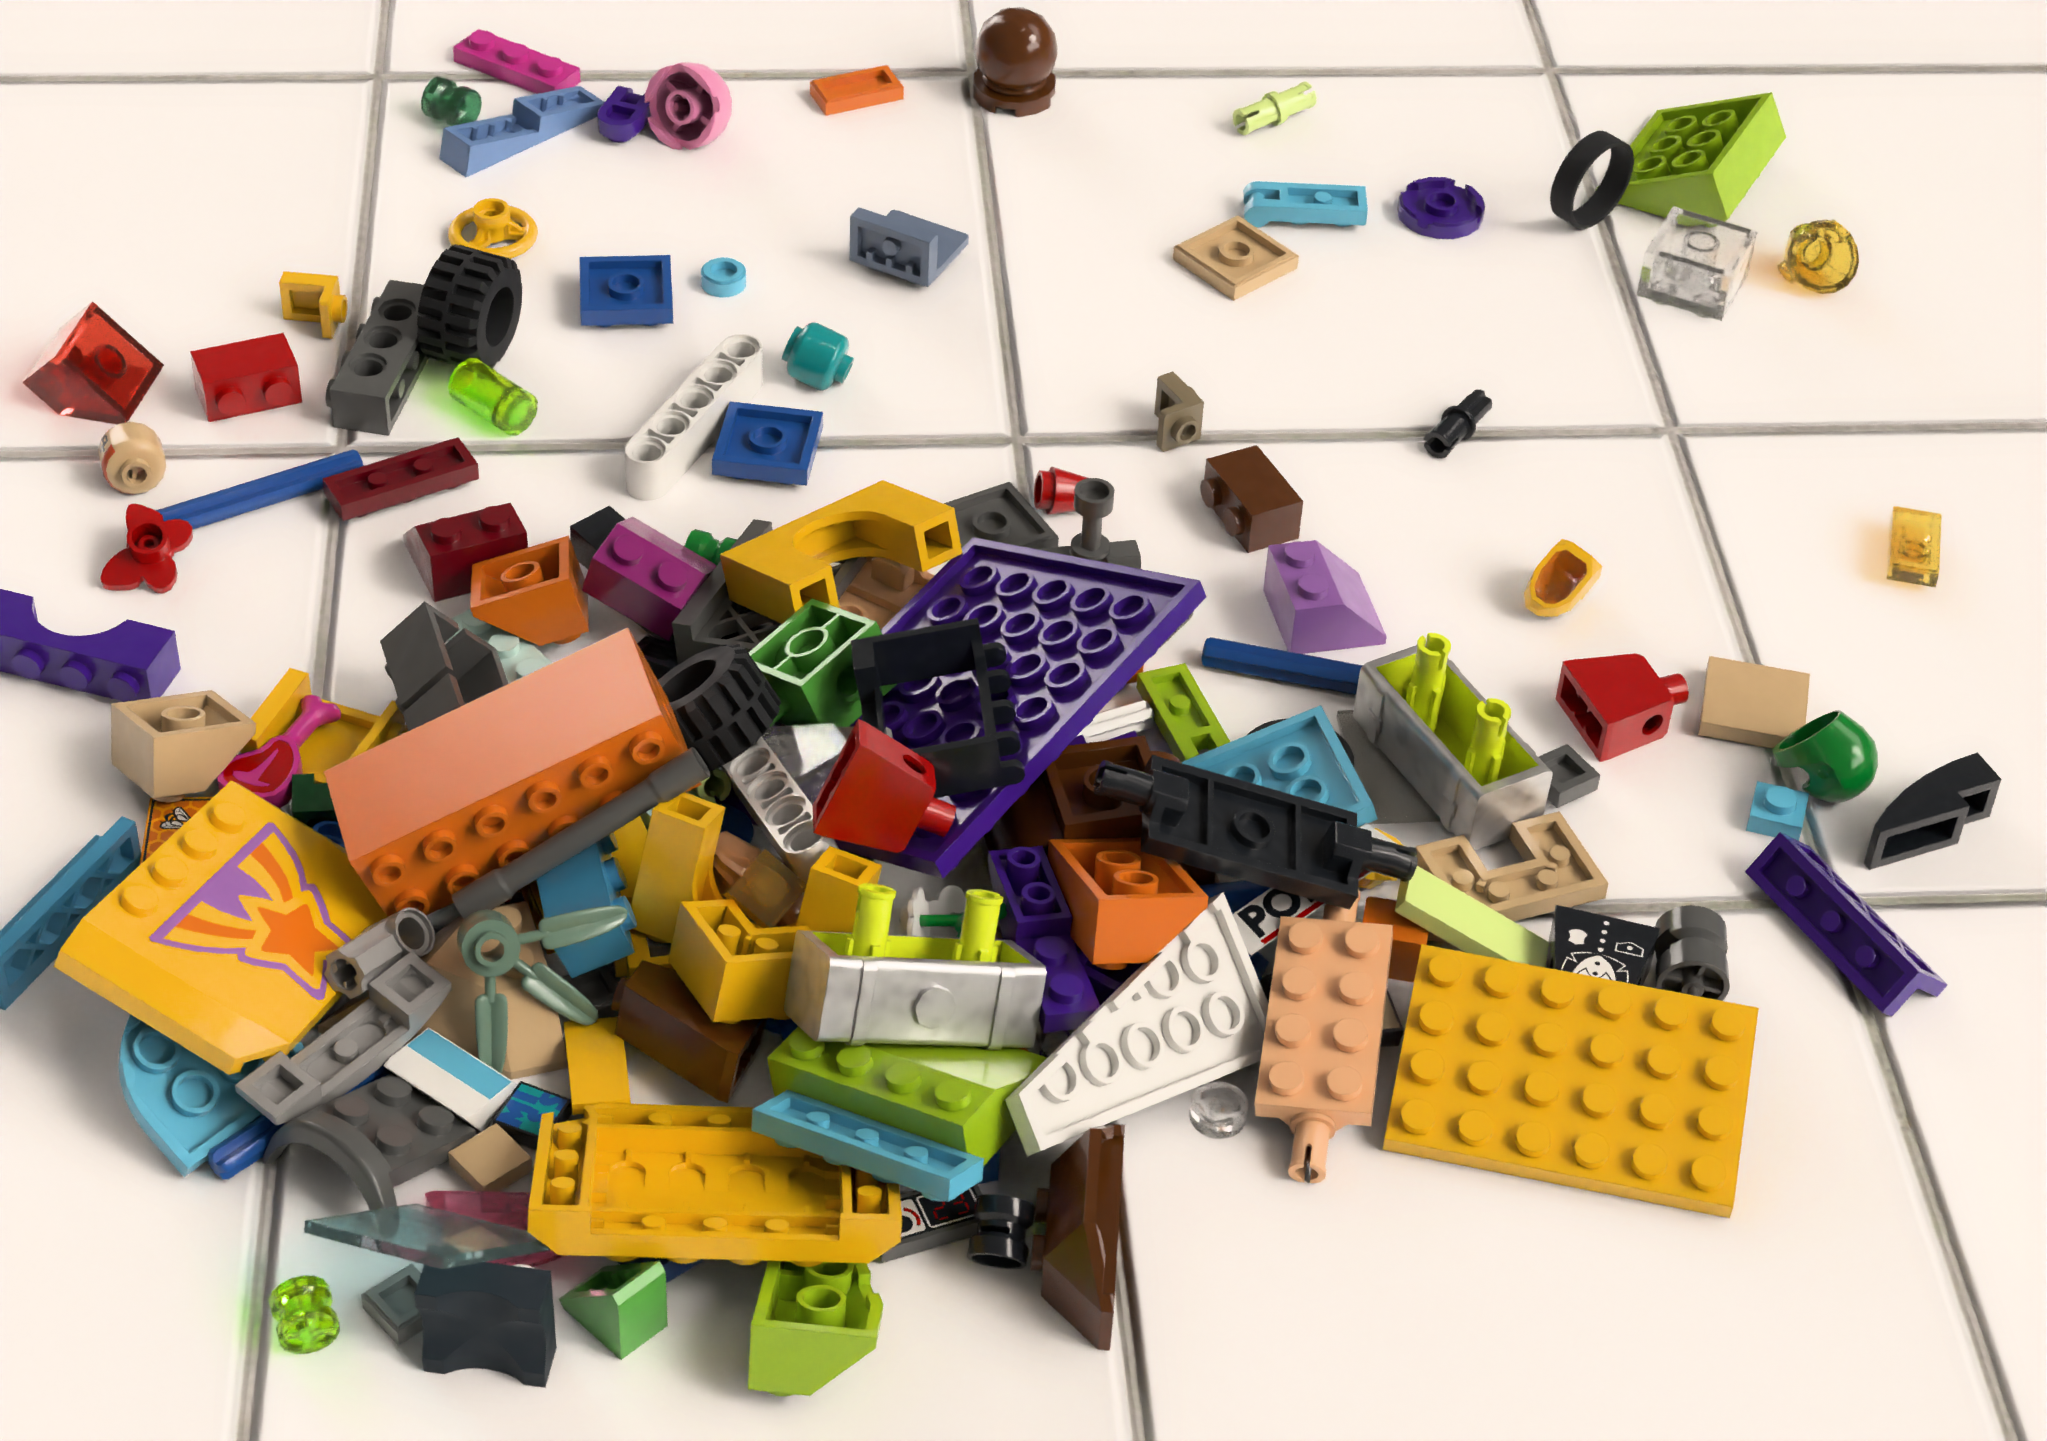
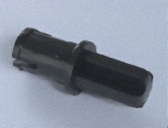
[1424,389,1492,458]

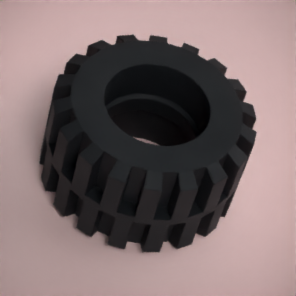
[417,245,522,372]
[658,644,781,772]

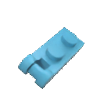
[1243,181,1368,228]

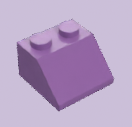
[1263,540,1387,654]

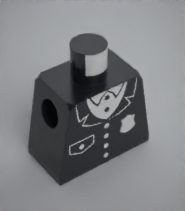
[1547,905,1660,986]

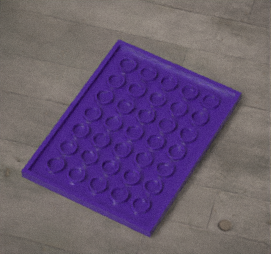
[714,537,1207,879]

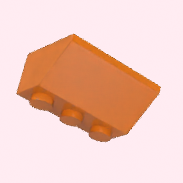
[1047,837,1208,970]

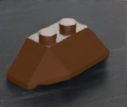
[1031,1124,1125,1351]

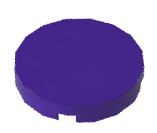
[1397,177,1485,239]

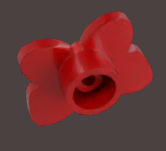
[100,503,193,594]

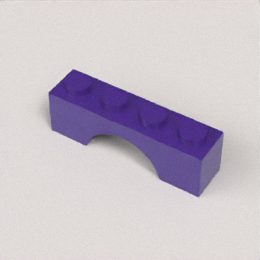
[0,589,181,702]

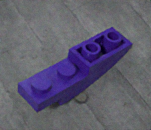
[988,846,1100,1033]

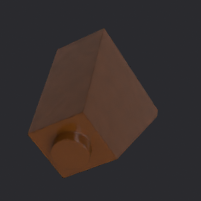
[612,960,768,1103]

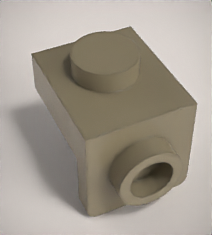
[1154,371,1204,452]

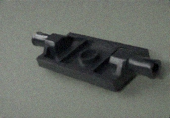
[1094,755,1418,910]

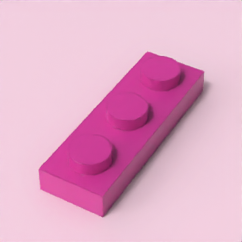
[453,29,581,94]

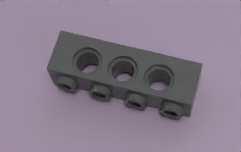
[325,279,429,436]

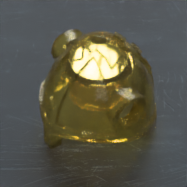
[1777,219,1859,294]

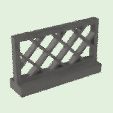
[672,519,867,665]

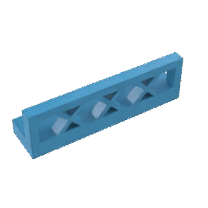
[0,816,141,1010]

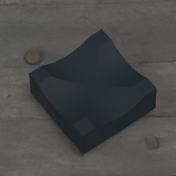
[414,1254,557,1388]

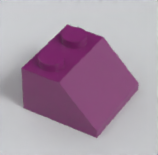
[582,517,717,641]

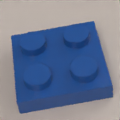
[580,255,673,327]
[712,401,823,486]

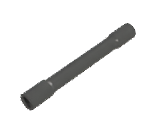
[452,747,710,919]

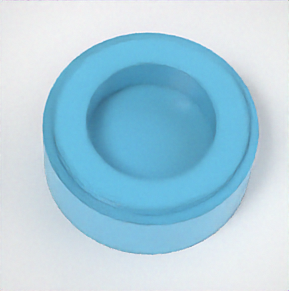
[701,257,746,297]

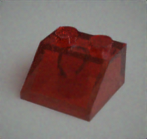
[22,301,164,425]

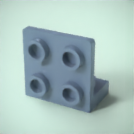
[849,207,969,287]

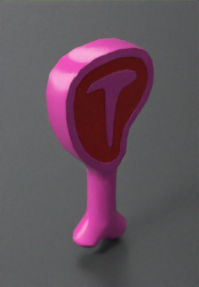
[217,695,341,808]

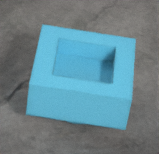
[1746,781,1809,841]

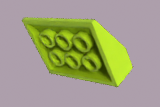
[1595,92,1786,226]
[767,1026,1047,1167]

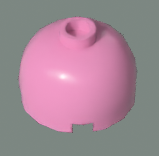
[645,62,732,150]

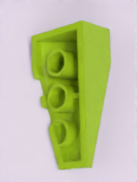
[748,1261,883,1397]

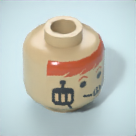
[98,422,167,495]

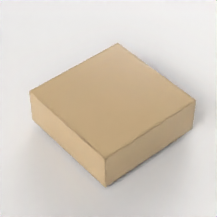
[448,1123,533,1201]

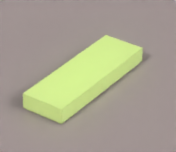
[1395,866,1549,967]

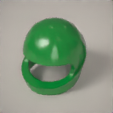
[1772,710,1878,803]

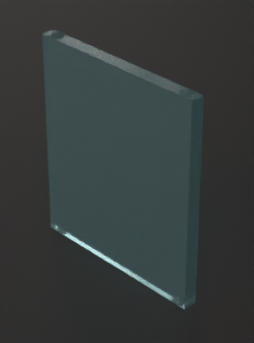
[304,1203,551,1269]

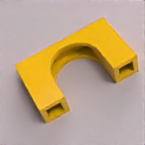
[720,480,963,624]
[631,792,882,944]

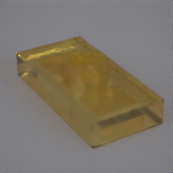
[1886,506,1942,587]

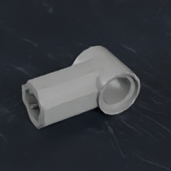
[324,907,435,999]

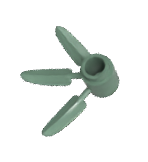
[457,905,627,1073]

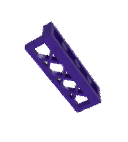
[1745,832,1948,1017]

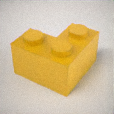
[668,899,811,1024]

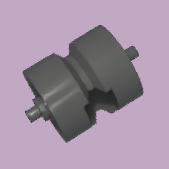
[1655,905,1730,1001]

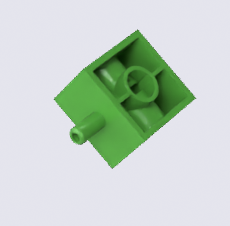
[748,598,897,731]

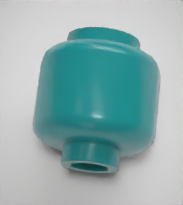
[782,322,854,391]

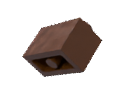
[1200,445,1304,553]

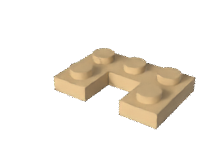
[1415,811,1609,921]

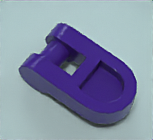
[597,86,651,143]

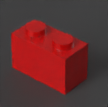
[190,333,302,422]

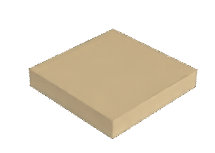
[1173,215,1299,301]
[1698,656,1810,749]

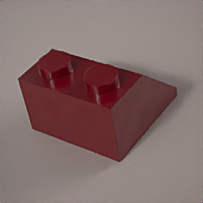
[403,502,528,602]

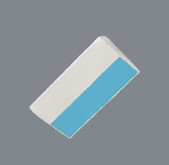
[384,1027,517,1132]

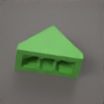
[559,1261,668,1360]

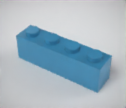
[536,833,637,978]

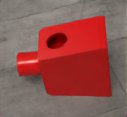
[1555,653,1689,762]
[812,719,956,853]

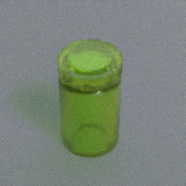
[448,358,538,436]

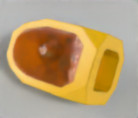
[1524,539,1602,617]

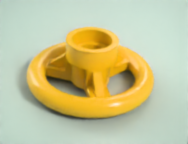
[448,198,538,259]

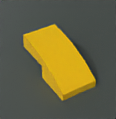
[563,1017,631,1115]

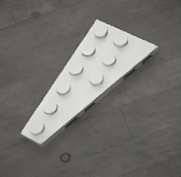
[1005,892,1268,1156]

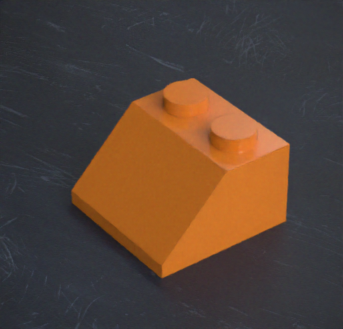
[470,535,589,646]

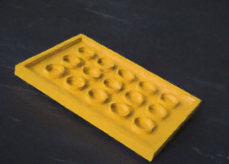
[1382,944,1759,1218]

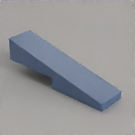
[439,86,604,178]

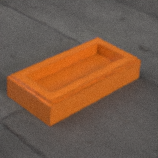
[810,65,904,116]

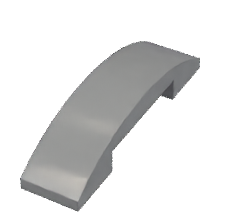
[235,952,452,1125]

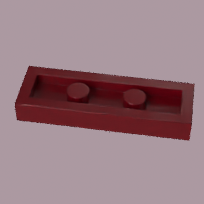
[322,437,479,521]

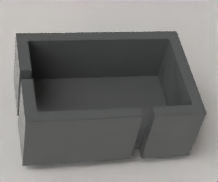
[380,601,509,731]

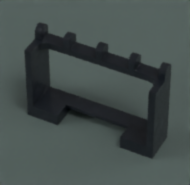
[851,618,1025,798]

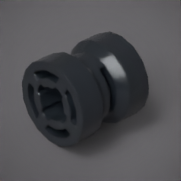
[967,1194,1036,1269]

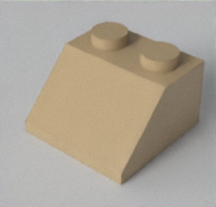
[111,690,256,802]

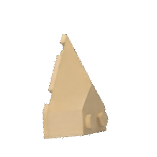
[317,901,568,1080]

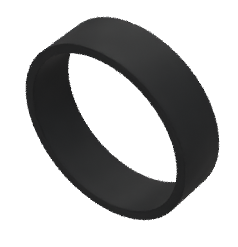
[1550,130,1634,229]

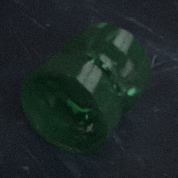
[421,76,482,126]

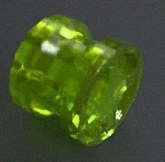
[269,1275,340,1354]

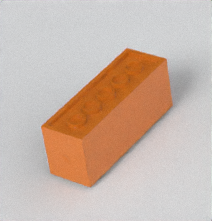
[324,627,702,917]

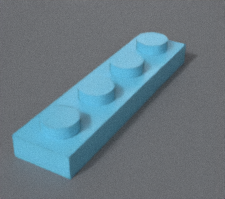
[751,1090,984,1202]

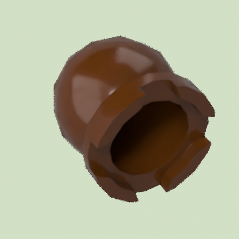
[973,7,1058,117]

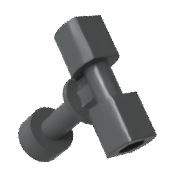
[1039,478,1141,569]

